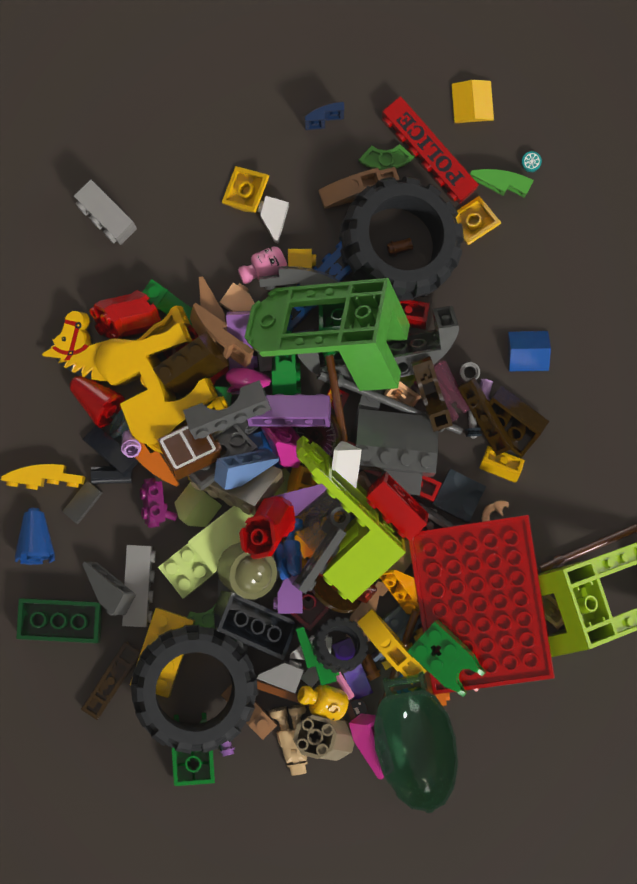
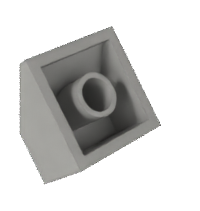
[257,659,304,693]

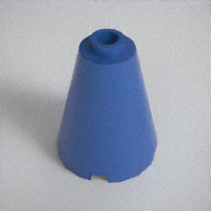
[15,508,55,565]

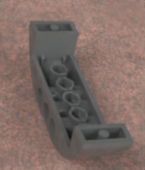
[294,306,459,383]

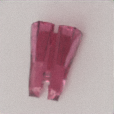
[413,360,470,422]

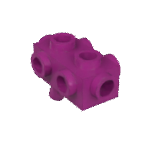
[140,478,178,528]

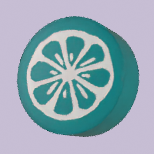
[521,151,542,172]

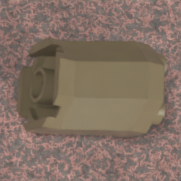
[293,714,354,761]

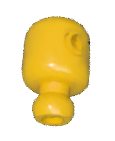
[297,685,349,721]

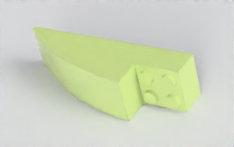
[158,468,290,599]

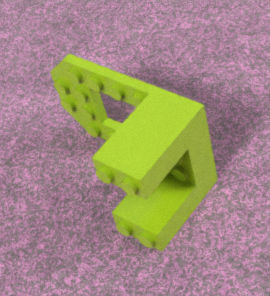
[296,436,406,603]
[538,542,637,657]

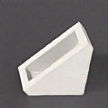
[332,441,362,488]

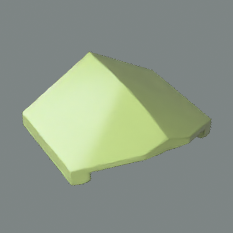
[174,482,222,527]

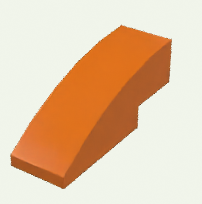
[135,442,180,487]

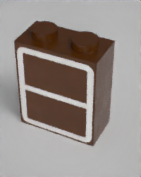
[157,425,222,481]

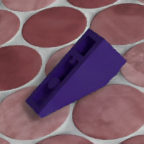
[332,637,373,700]

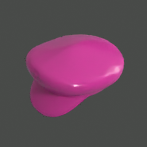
[226,367,271,393]

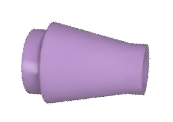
[121,430,141,458]

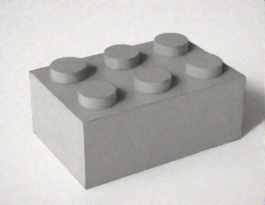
[74,180,137,245]

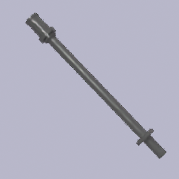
[316,367,463,435]

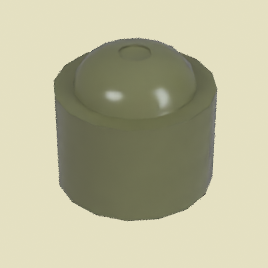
[217,542,277,599]

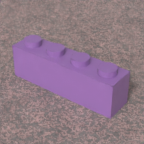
[226,311,258,394]
[247,394,331,427]

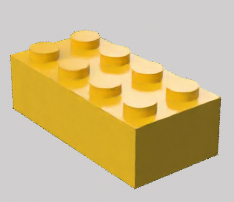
[130,607,195,698]

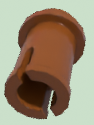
[387,238,413,256]
[361,654,381,681]

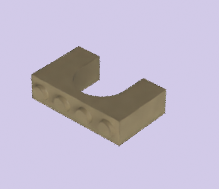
[189,449,284,515]

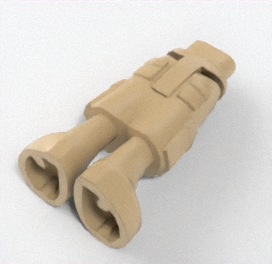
[268,704,308,776]

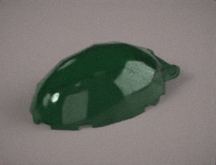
[374,671,458,813]

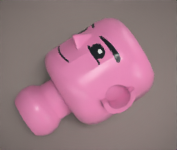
[238,246,288,284]

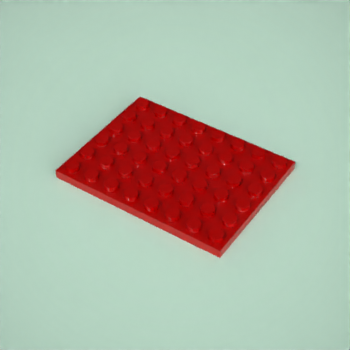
[409,515,555,695]

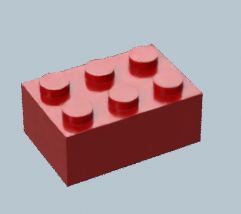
[366,472,429,541]

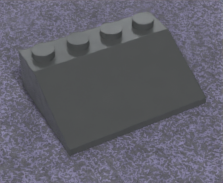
[355,409,438,477]

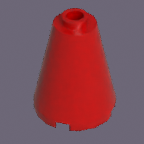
[70,376,125,428]

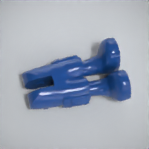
[273,518,304,580]

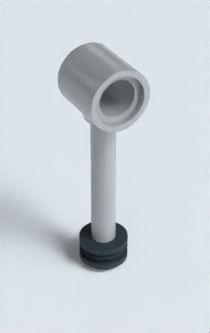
[459,362,482,438]

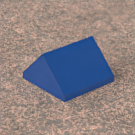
[508,331,551,372]

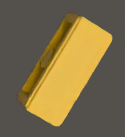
[479,446,525,483]

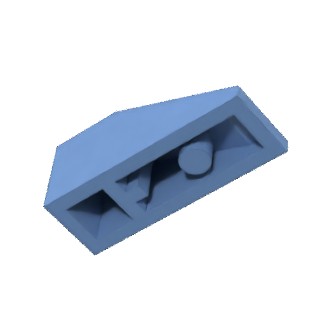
[214,449,279,490]

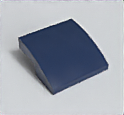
[305,102,344,130]

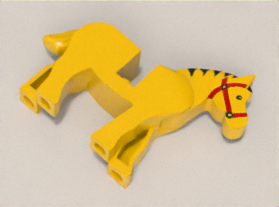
[42,305,229,454]

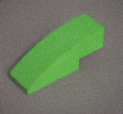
[470,169,534,198]

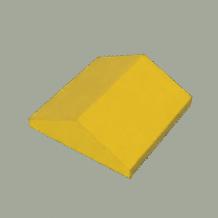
[451,80,494,123]
[221,166,269,213]
[456,196,501,245]

